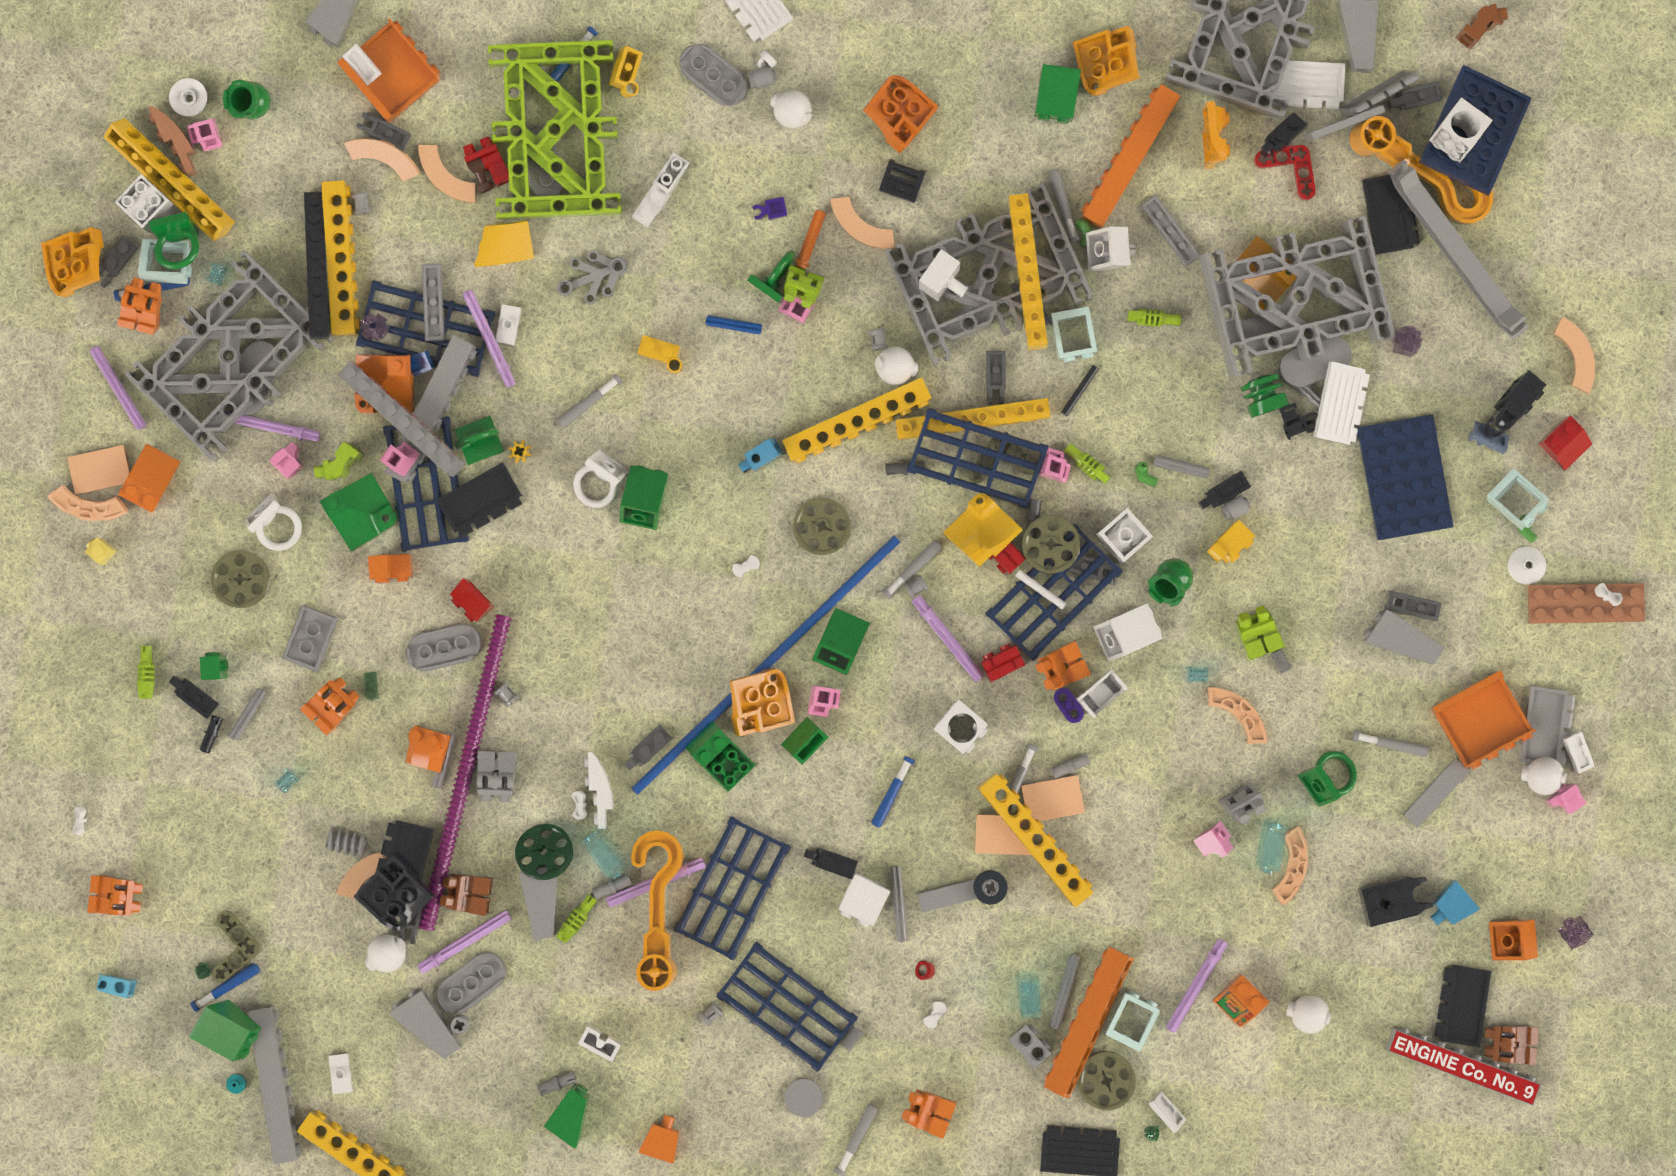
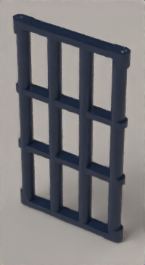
[356,280,495,377]
[907,408,1049,509]
[383,416,469,552]
[985,524,1123,661]
[673,816,791,960]
[716,941,858,1072]

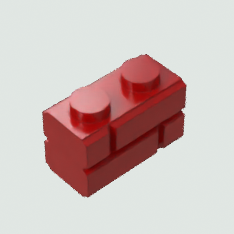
[988,542,1026,575]
[980,643,1025,682]

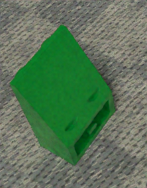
[812,608,870,675]
[685,722,756,792]

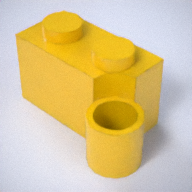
[608,46,643,98]
[637,335,683,374]
[1206,520,1255,563]

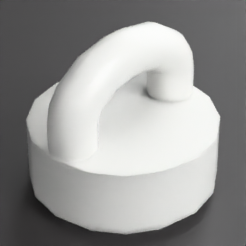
[757,50,777,68]

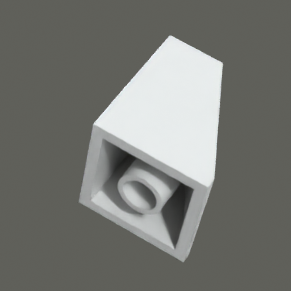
[1093,603,1163,662]

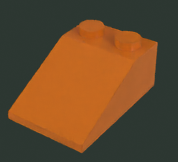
[118,443,181,513]

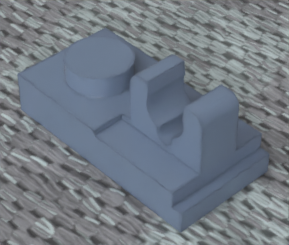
[1468,420,1509,454]

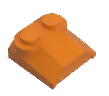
[405,725,451,773]

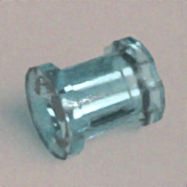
[206,262,228,286]
[1187,666,1208,684]
[274,768,300,793]

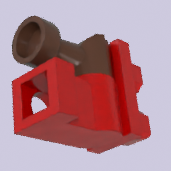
[463,136,509,194]

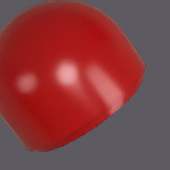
[915,961,935,980]

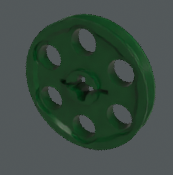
[515,824,573,880]

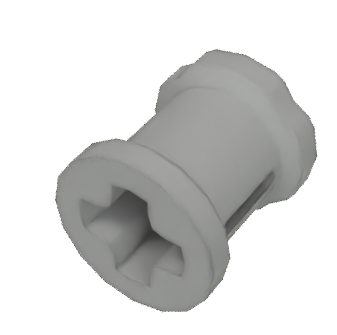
[351,193,371,216]
[868,329,888,351]
[904,575,929,599]
[494,682,520,708]
[698,1001,724,1026]
[450,1015,470,1034]

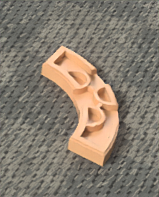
[344,138,420,181]
[418,145,476,203]
[830,197,895,249]
[1553,317,1595,394]
[47,484,129,521]
[1208,687,1267,744]
[1272,825,1308,905]
[336,852,387,899]

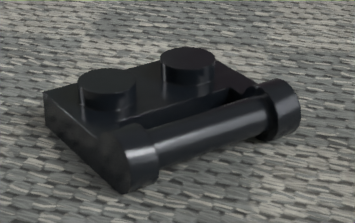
[879,159,926,204]

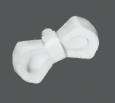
[732,555,760,578]
[1595,583,1623,606]
[571,791,587,820]
[72,806,87,835]
[923,1001,947,1028]

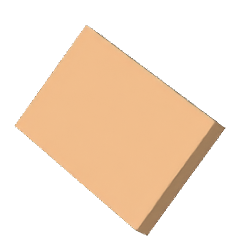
[67,445,130,495]
[1021,775,1085,821]
[975,814,1034,855]

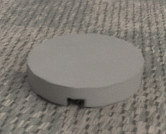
[785,1078,823,1117]

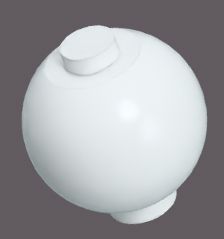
[770,90,812,129]
[875,346,918,385]
[1521,757,1567,795]
[365,934,406,973]
[1287,995,1332,1034]

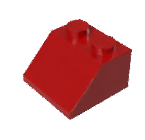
[1538,415,1592,471]
[450,578,495,622]

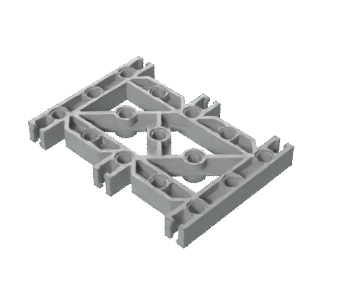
[1165,0,1315,121]
[885,183,1093,366]
[1199,216,1396,378]
[124,250,336,462]

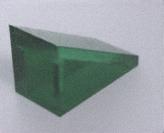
[365,672,379,700]

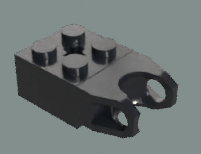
[1485,370,1546,438]
[1358,876,1433,927]

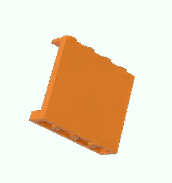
[337,18,441,123]
[1431,670,1536,770]

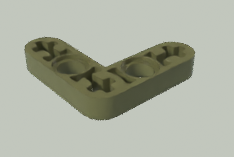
[968,438,1038,484]
[212,910,260,983]

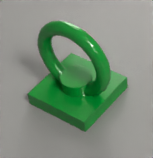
[149,212,199,270]
[747,250,795,303]
[454,416,504,466]
[1297,751,1357,807]

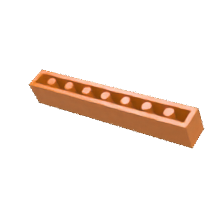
[1081,84,1180,229]
[1044,947,1134,1098]

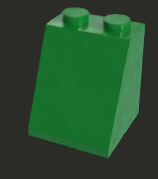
[1034,64,1081,124]
[619,465,668,531]
[189,1000,261,1062]
[543,1084,590,1149]

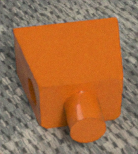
[638,1114,679,1164]

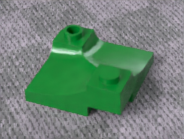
[319,473,397,552]

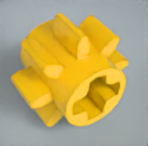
[508,440,532,464]

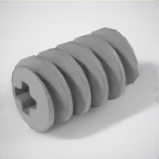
[325,827,368,858]

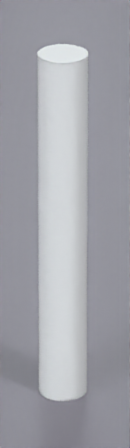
[1015,570,1066,609]

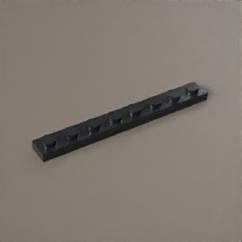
[304,192,329,340]

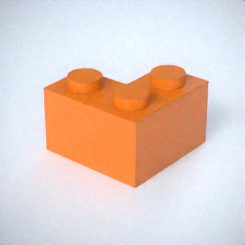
[368,554,413,584]

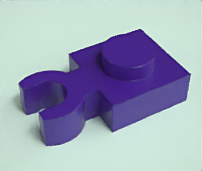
[752,197,787,220]

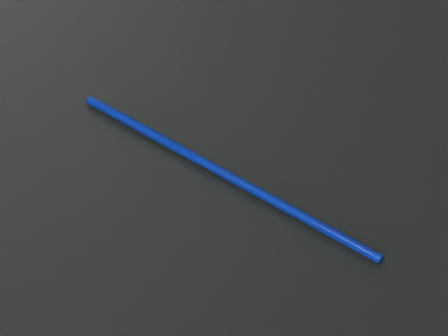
[632,536,900,795]

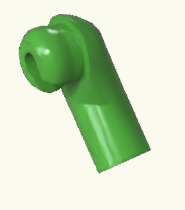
[1076,219,1093,248]
[1135,462,1158,487]
[1518,514,1538,543]

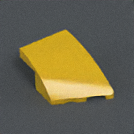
[474,220,534,267]

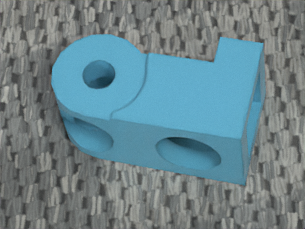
[96,974,137,998]

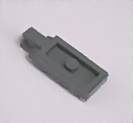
[1387,81,1443,111]
[625,724,673,770]

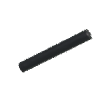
[1061,365,1099,417]

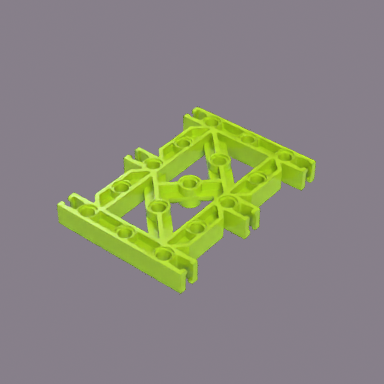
[488,40,622,220]

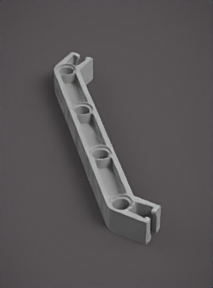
[1389,159,1529,339]

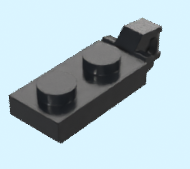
[1261,112,1307,157]
[1198,471,1251,509]
[169,676,220,719]
[803,848,858,880]

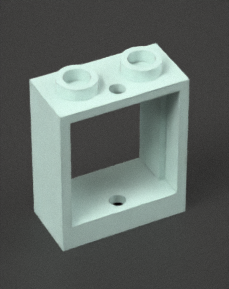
[138,239,192,284]
[1050,306,1097,363]
[1487,468,1548,530]
[1104,990,1160,1052]

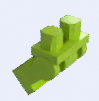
[782,264,825,309]
[313,441,365,481]
[1235,605,1285,661]

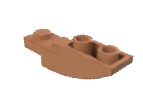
[148,106,197,177]

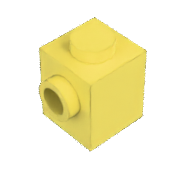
[85,537,117,565]

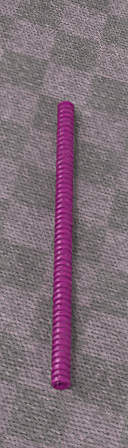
[419,614,512,931]

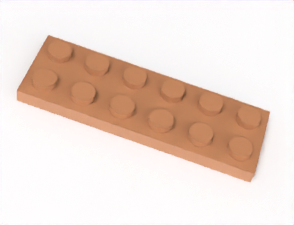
[1527,583,1645,624]

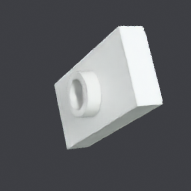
[342,44,382,86]
[496,304,522,346]
[1562,730,1594,774]
[328,1053,353,1094]
[1149,1091,1187,1133]

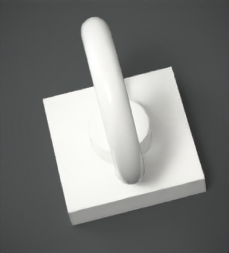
[573,449,629,508]
[244,493,302,551]

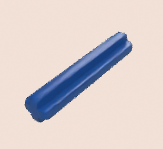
[706,315,762,335]

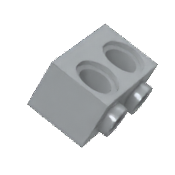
[1008,1023,1051,1069]

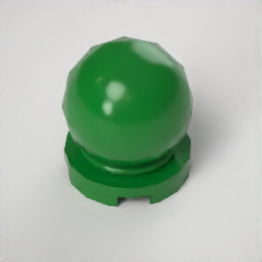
[222,79,271,120]
[1148,558,1193,607]

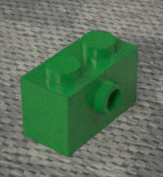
[199,652,228,680]
[781,717,829,765]

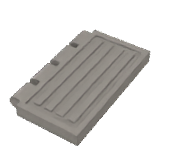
[1339,70,1419,116]
[1304,105,1385,142]
[1519,686,1576,765]

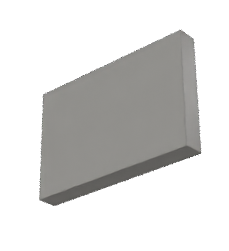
[282,605,339,672]

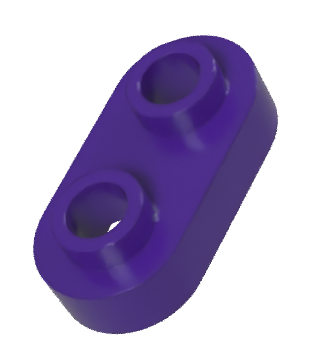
[1053,688,1084,723]

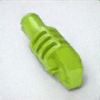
[1127,308,1181,327]
[1063,443,1110,483]
[137,646,155,699]
[556,894,597,943]

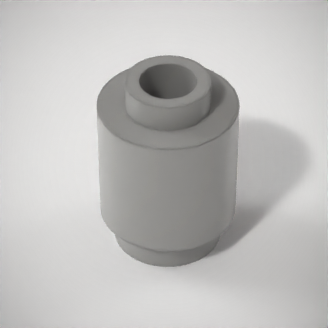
[748,66,777,89]
[1221,495,1251,521]

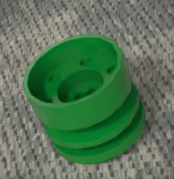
[1240,374,1289,418]

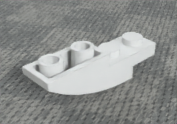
[632,152,690,228]
[585,751,614,829]

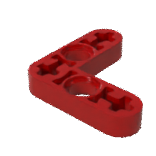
[1254,145,1316,201]

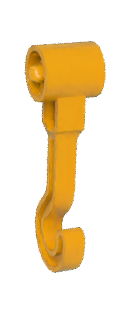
[1349,116,1493,224]
[631,830,684,991]

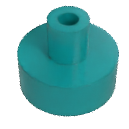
[226,1074,247,1094]

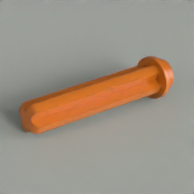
[795,210,826,270]

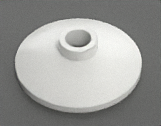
[169,78,208,117]
[1508,546,1546,584]

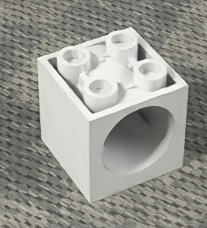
[1429,98,1493,163]
[115,175,177,234]
[1096,508,1153,564]
[933,699,988,754]
[838,872,890,927]

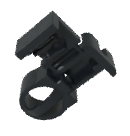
[1279,403,1318,440]

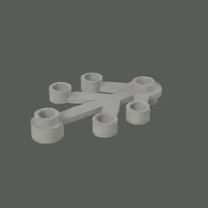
[557,250,628,305]

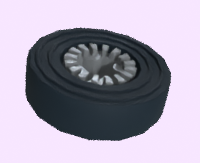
[973,870,1008,905]

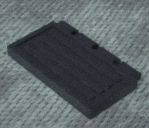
[1361,175,1420,255]
[436,462,522,538]
[375,820,434,880]
[1434,964,1492,1047]
[1040,1125,1120,1176]

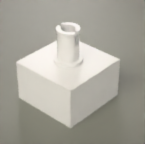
[1086,227,1136,271]
[919,249,968,301]

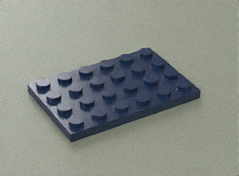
[1419,65,1532,196]
[1357,414,1454,541]

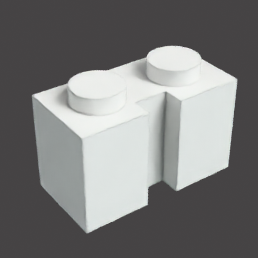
[578,1024,623,1062]

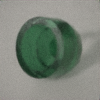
[195,962,212,979]
[1144,1126,1160,1142]

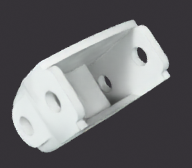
[1076,669,1128,718]

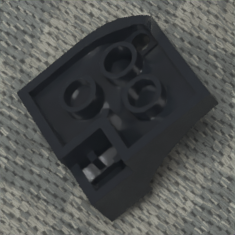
[353,851,435,931]

